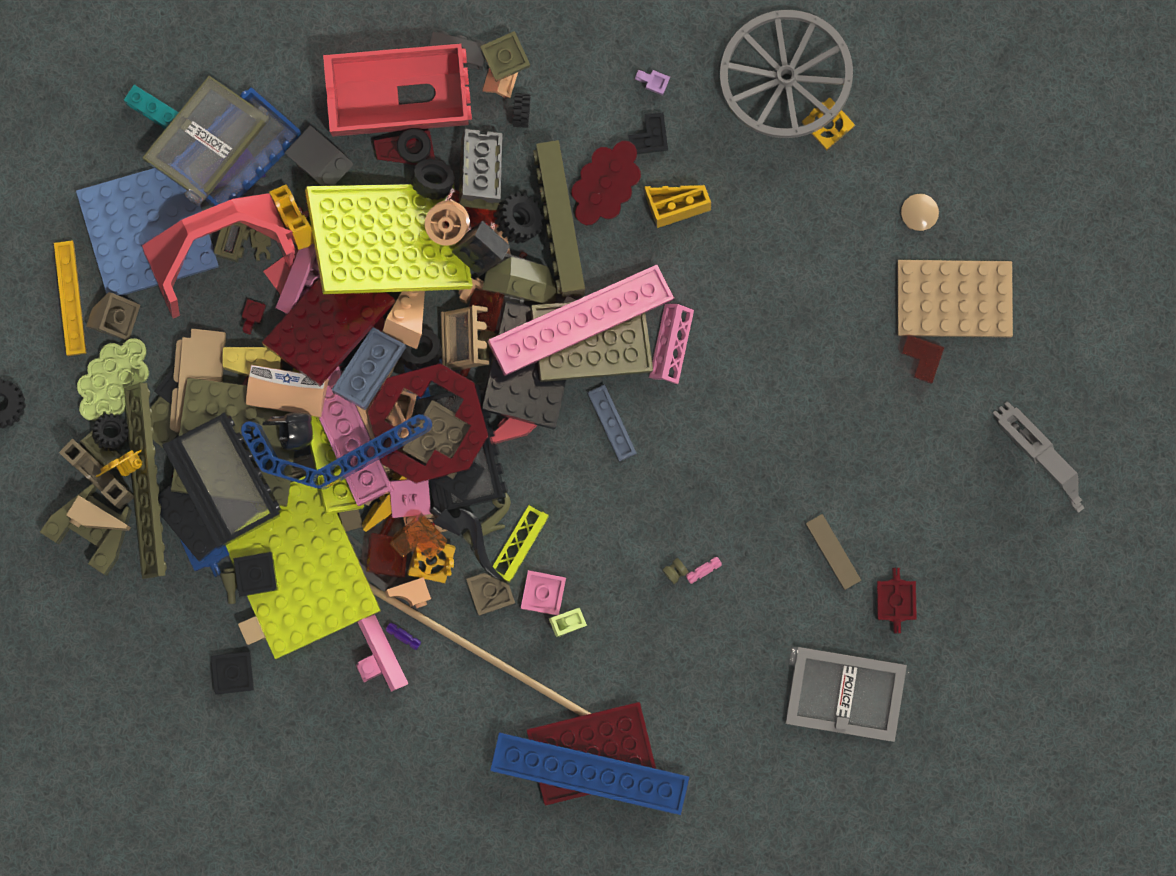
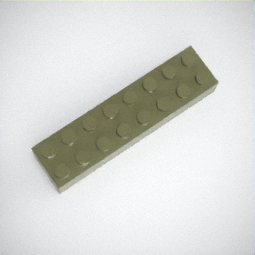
[533,140,585,299]

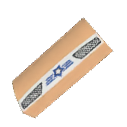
[246,365,329,418]

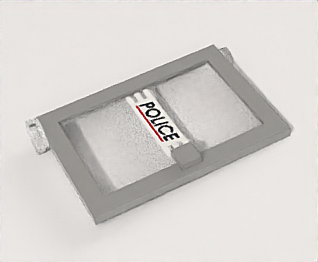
[785,646,910,742]

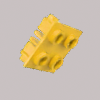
[96,450,142,478]

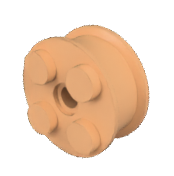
[425,200,470,245]

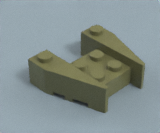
[40,484,132,576]

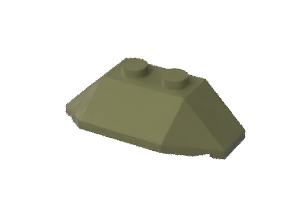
[482,257,557,305]

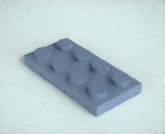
[332,327,406,410]

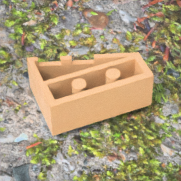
[382,291,425,349]

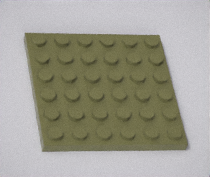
[171,378,295,507]

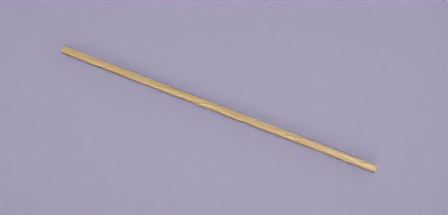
[369,583,591,716]

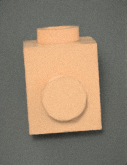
[458,278,487,304]

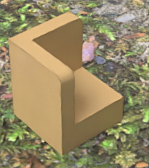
[238,616,266,645]

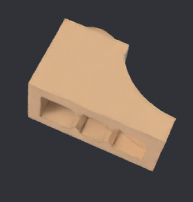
[385,577,431,609]

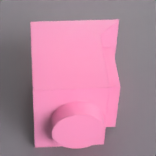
[356,655,382,682]

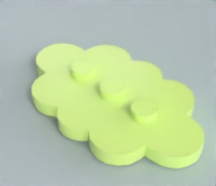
[77,338,149,421]

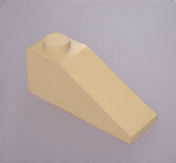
[67,496,131,531]

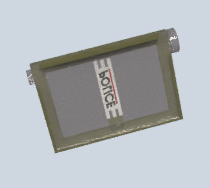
[142,76,270,206]

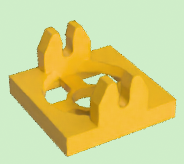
[801,98,855,151]
[407,538,456,583]

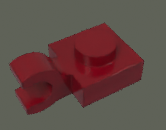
[242,299,266,335]

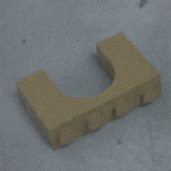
[59,438,134,510]

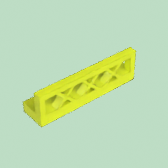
[493,505,549,583]

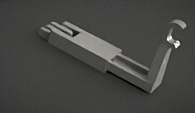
[992,401,1084,513]

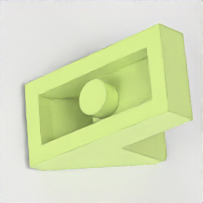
[549,608,587,637]

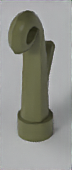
[462,493,511,547]

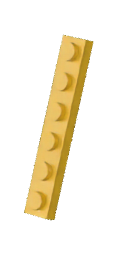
[54,241,87,356]

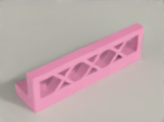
[649,304,694,384]

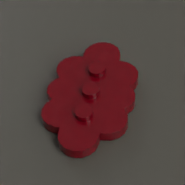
[572,141,641,226]

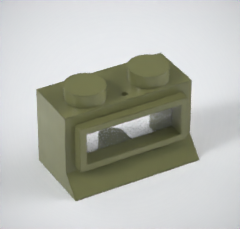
[214,222,250,263]

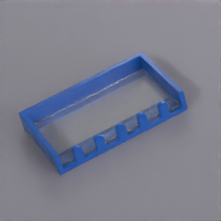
[171,88,301,207]

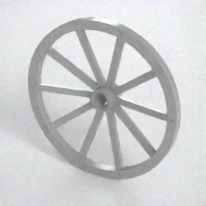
[720,10,853,138]

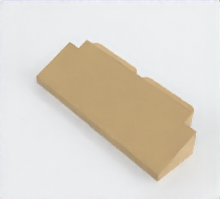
[170,329,226,434]

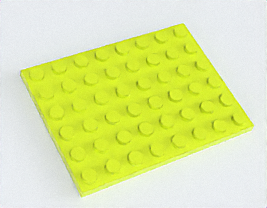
[305,184,473,294]
[226,476,381,659]

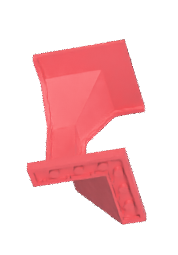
[142,193,295,318]

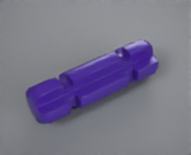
[386,623,421,650]

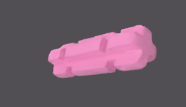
[686,557,722,584]

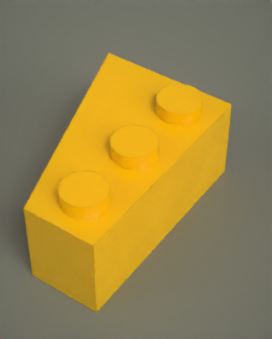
[644,185,711,228]

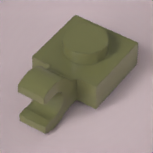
[478,329,497,361]

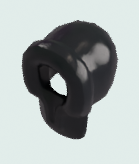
[262,413,313,451]

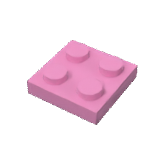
[521,570,566,616]

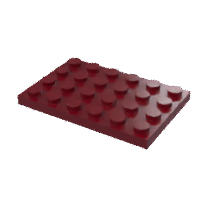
[262,278,395,386]
[526,702,656,806]

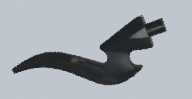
[429,506,504,581]

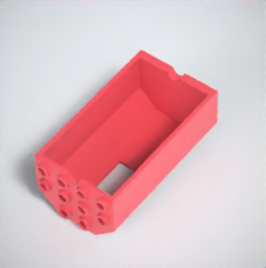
[323,44,472,137]

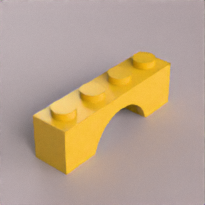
[269,184,314,250]

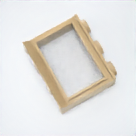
[441,305,489,370]

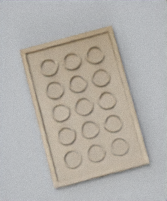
[898,260,1013,337]

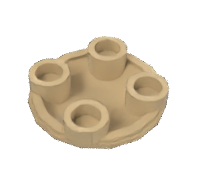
[901,194,939,231]

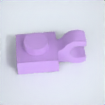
[635,70,670,96]

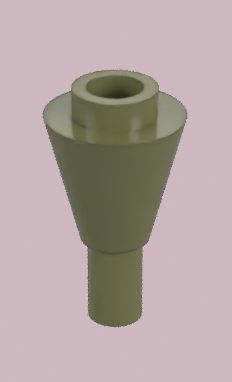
[220,568,237,604]

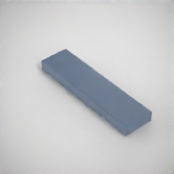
[587,384,637,462]

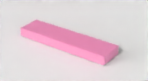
[358,615,408,692]

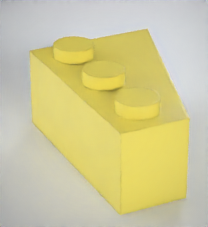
[223,347,282,377]

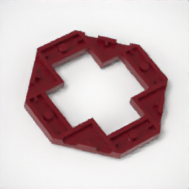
[368,364,488,484]

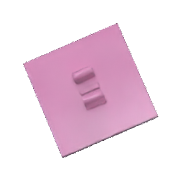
[390,479,431,518]

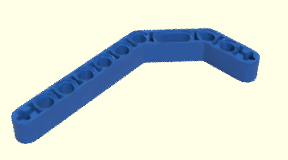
[241,414,432,489]

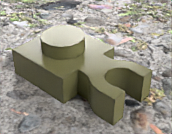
[250,229,272,261]

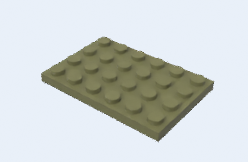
[530,302,653,382]

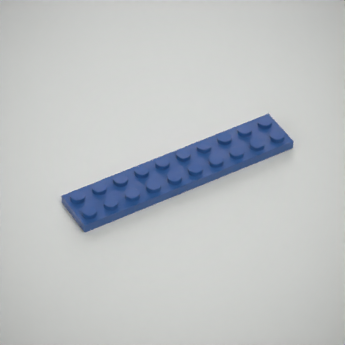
[490,733,689,815]

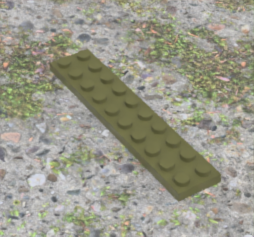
[124,383,167,579]

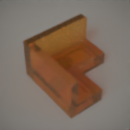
[390,512,447,560]

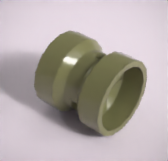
[662,558,689,584]

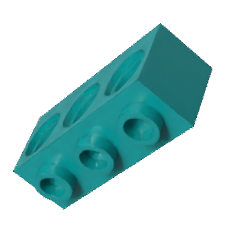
[124,85,179,129]

